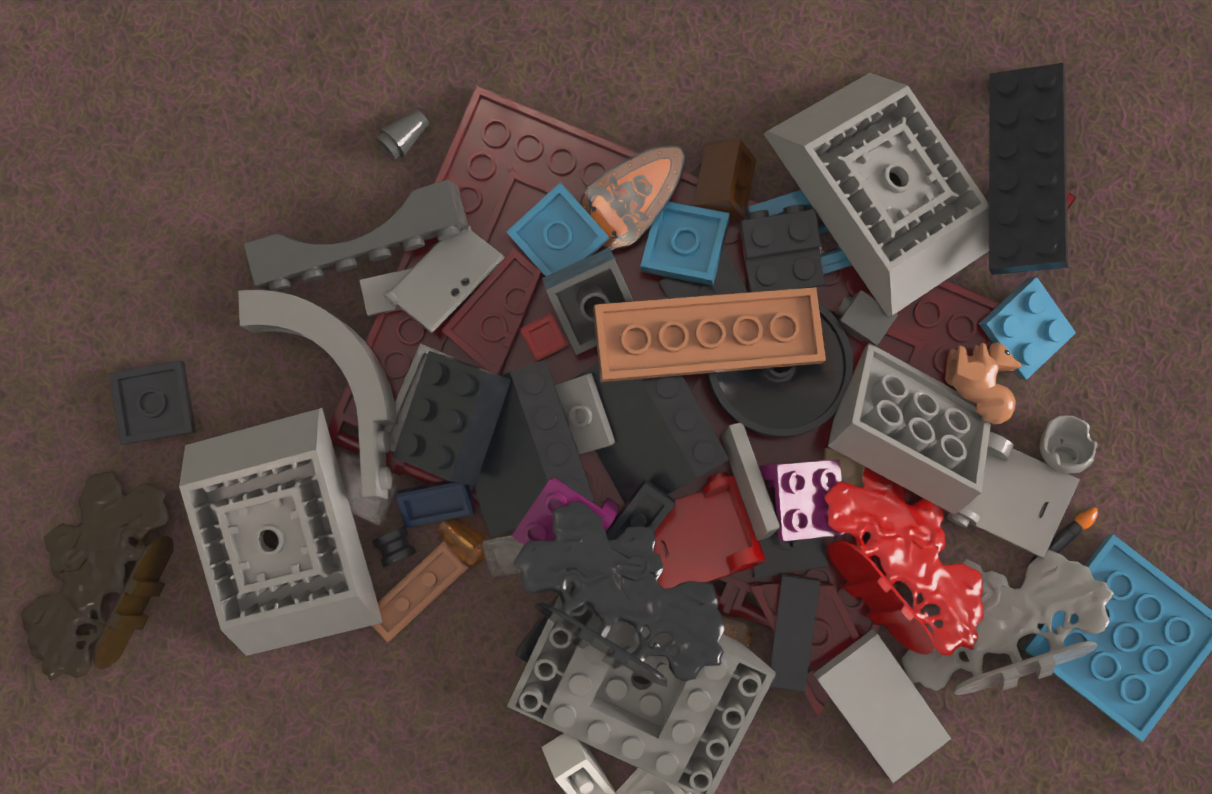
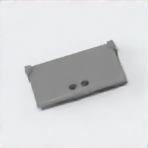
[383,226,505,333]

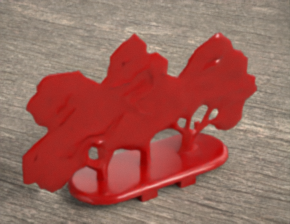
[824,467,984,655]

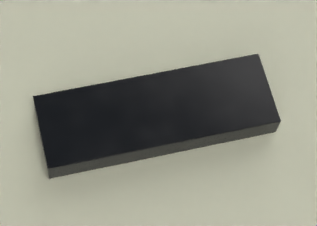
[769,574,820,692]

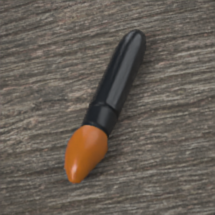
[1029,507,1098,564]

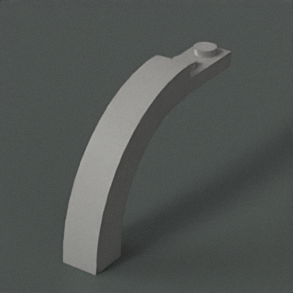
[238,290,398,500]

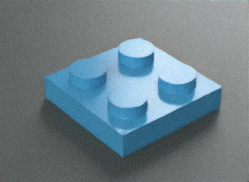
[506,182,610,276]
[640,202,730,286]
[979,277,1076,380]

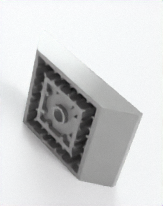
[764,73,989,318]
[179,408,383,656]
[507,582,776,794]

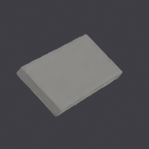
[813,629,951,783]

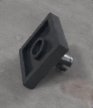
[753,500,828,578]

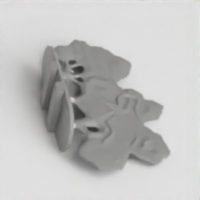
[902,549,1114,695]

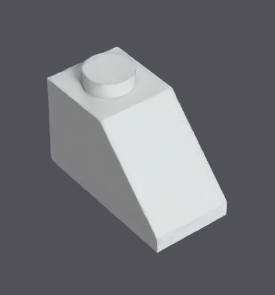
[542,733,616,794]

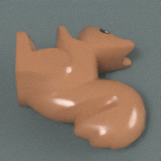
[945,342,1021,424]

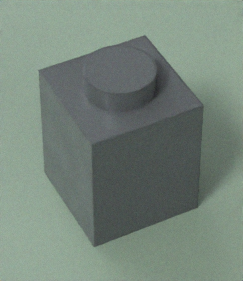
[835,290,898,346]

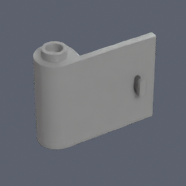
[944,432,1080,559]

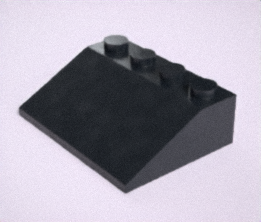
[473,360,595,537]
[573,363,730,504]

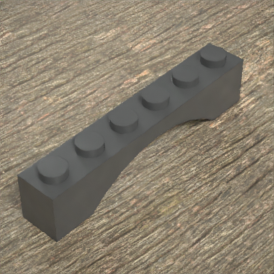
[244,179,469,292]

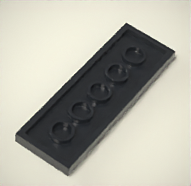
[989,63,1068,275]

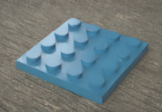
[1021,534,1212,742]

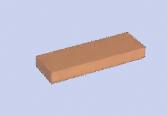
[372,541,469,643]

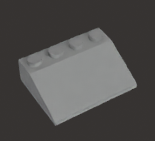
[828,343,991,515]

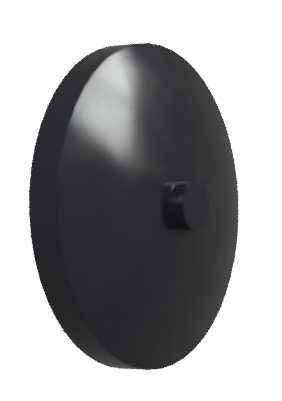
[705,290,853,438]

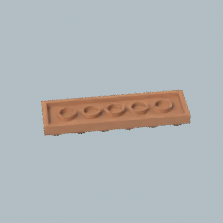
[593,287,826,382]

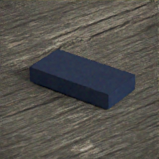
[395,480,477,528]

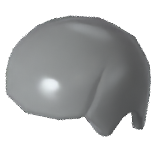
[1039,415,1097,474]

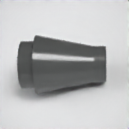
[375,108,429,160]

